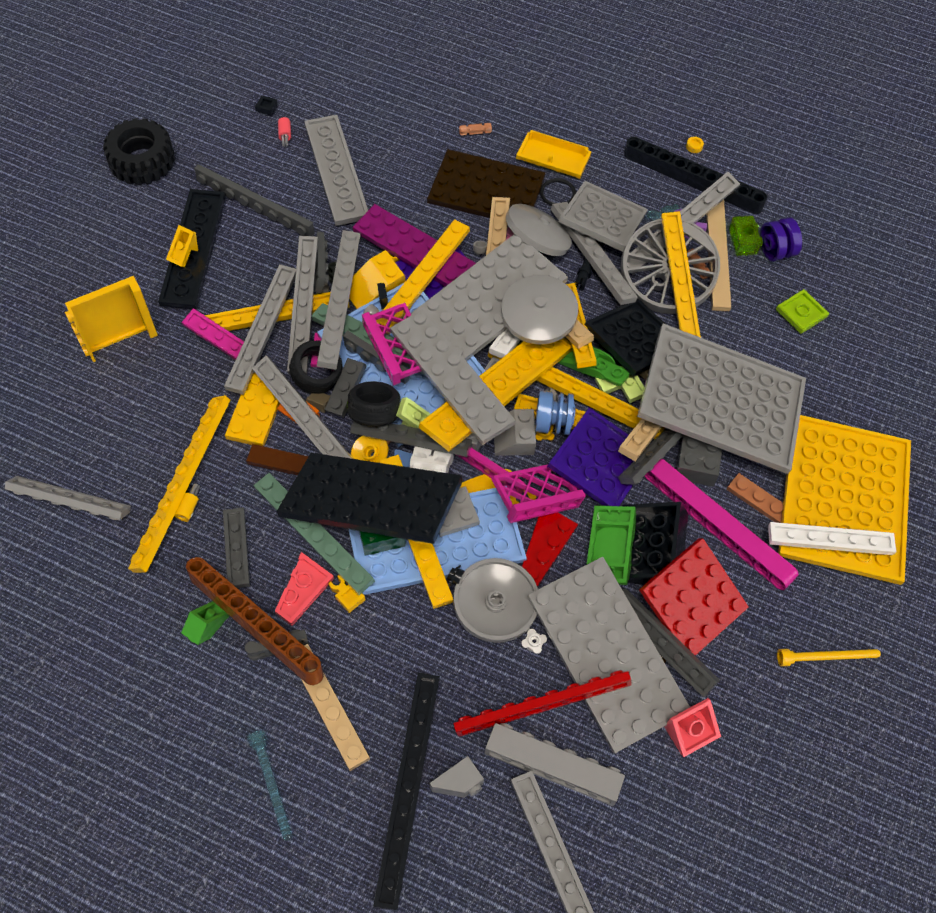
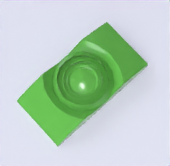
[587,506,636,585]

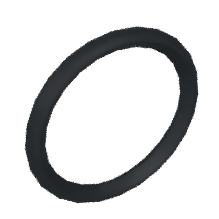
[540,178,576,206]

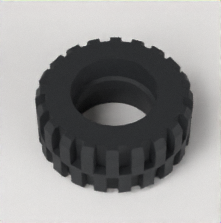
[103,118,175,185]

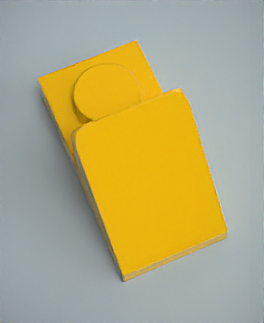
[166,225,198,267]

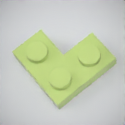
[595,366,645,403]

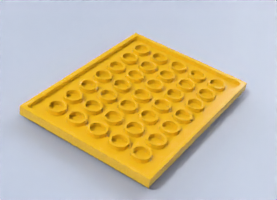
[778,415,911,585]

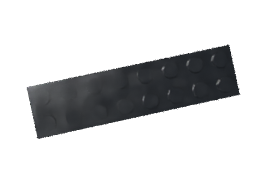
[158,189,226,309]

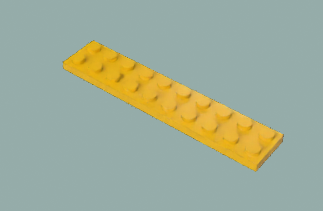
[419,338,572,452]

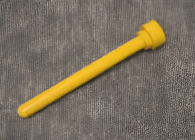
[777,649,881,667]

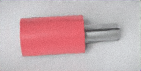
[278,117,291,147]

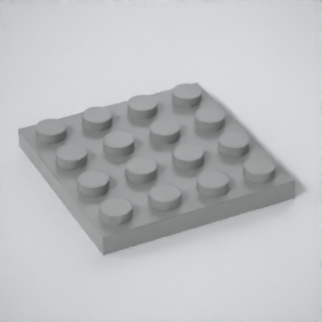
[558,181,648,252]

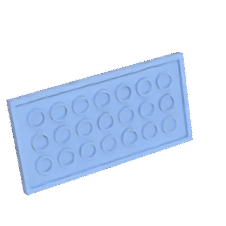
[349,486,527,595]

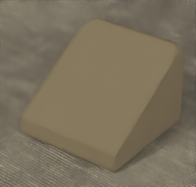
[306,393,330,413]

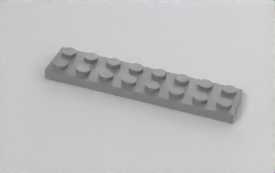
[304,115,368,226]
[390,309,516,445]

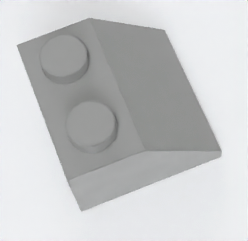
[494,409,536,456]

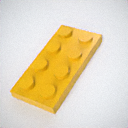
[225,372,280,446]

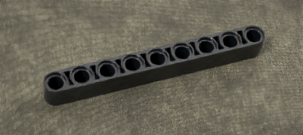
[624,137,767,214]

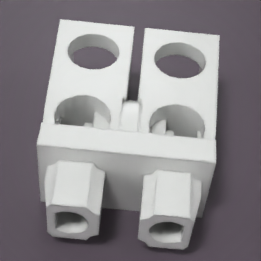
[410,446,454,473]

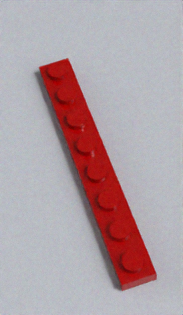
[454,670,631,737]

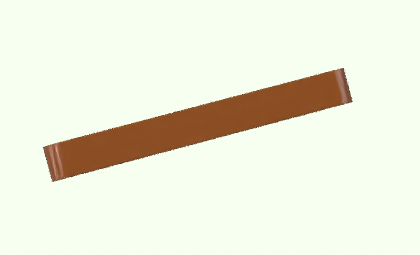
[186,557,324,685]

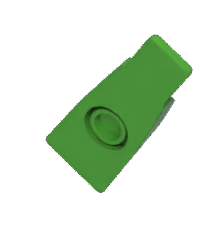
[558,347,630,386]

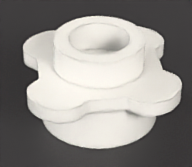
[522,629,547,654]

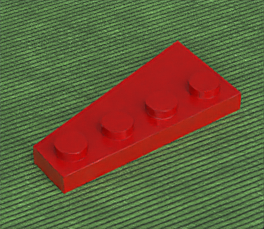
[522,512,578,588]

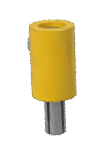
[174,484,200,522]

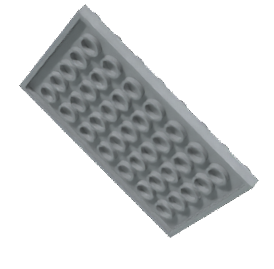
[637,323,806,474]

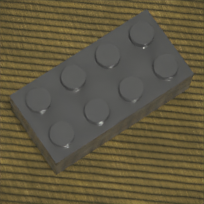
[676,434,722,487]

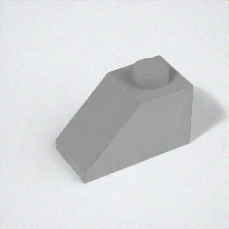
[430,756,484,798]

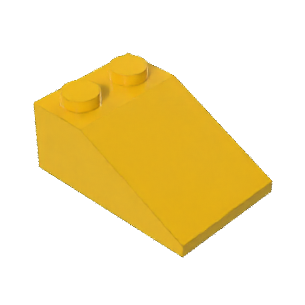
[349,250,406,309]

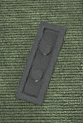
[325,358,367,418]

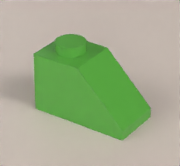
[181,601,229,645]

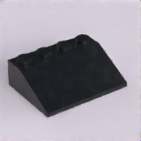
[622,501,689,585]

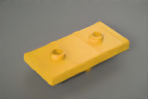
[516,130,592,179]

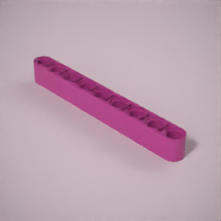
[645,459,798,590]

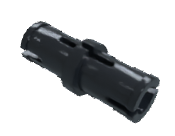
[574,257,593,291]

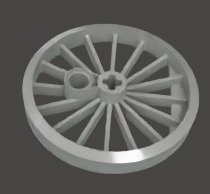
[621,219,720,314]

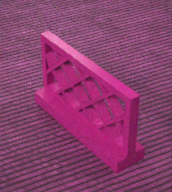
[362,303,422,386]
[491,465,586,523]

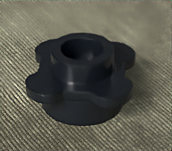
[447,565,465,587]

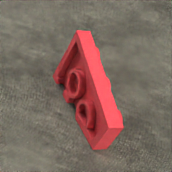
[275,552,334,626]

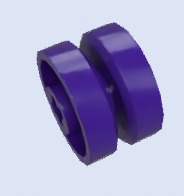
[760,217,802,262]

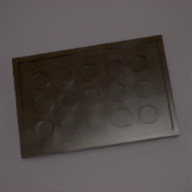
[427,149,546,218]

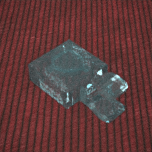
[646,204,680,221]

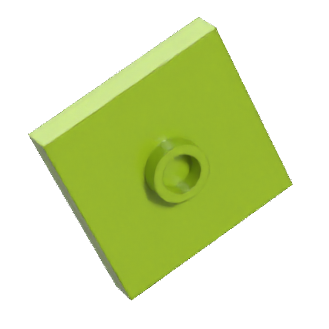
[776,289,829,334]

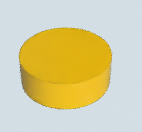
[686,137,704,153]

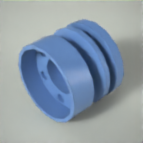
[535,390,575,436]

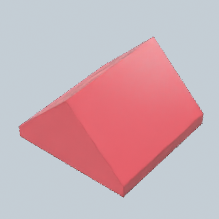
[664,698,721,757]

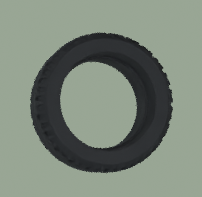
[289,340,342,394]
[347,381,401,427]

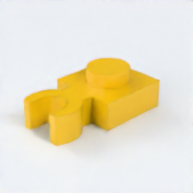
[329,575,366,613]

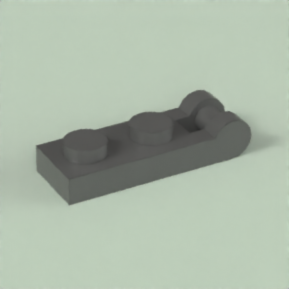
[245,629,309,661]

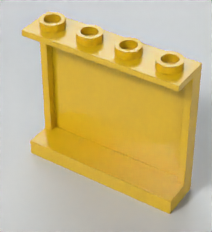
[65,276,158,362]

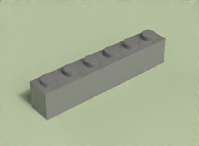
[485,723,625,806]

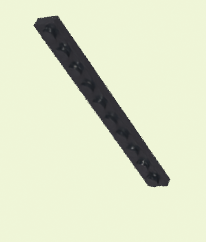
[373,673,440,912]

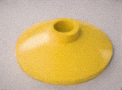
[351,435,388,463]

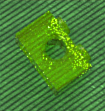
[729,216,763,256]

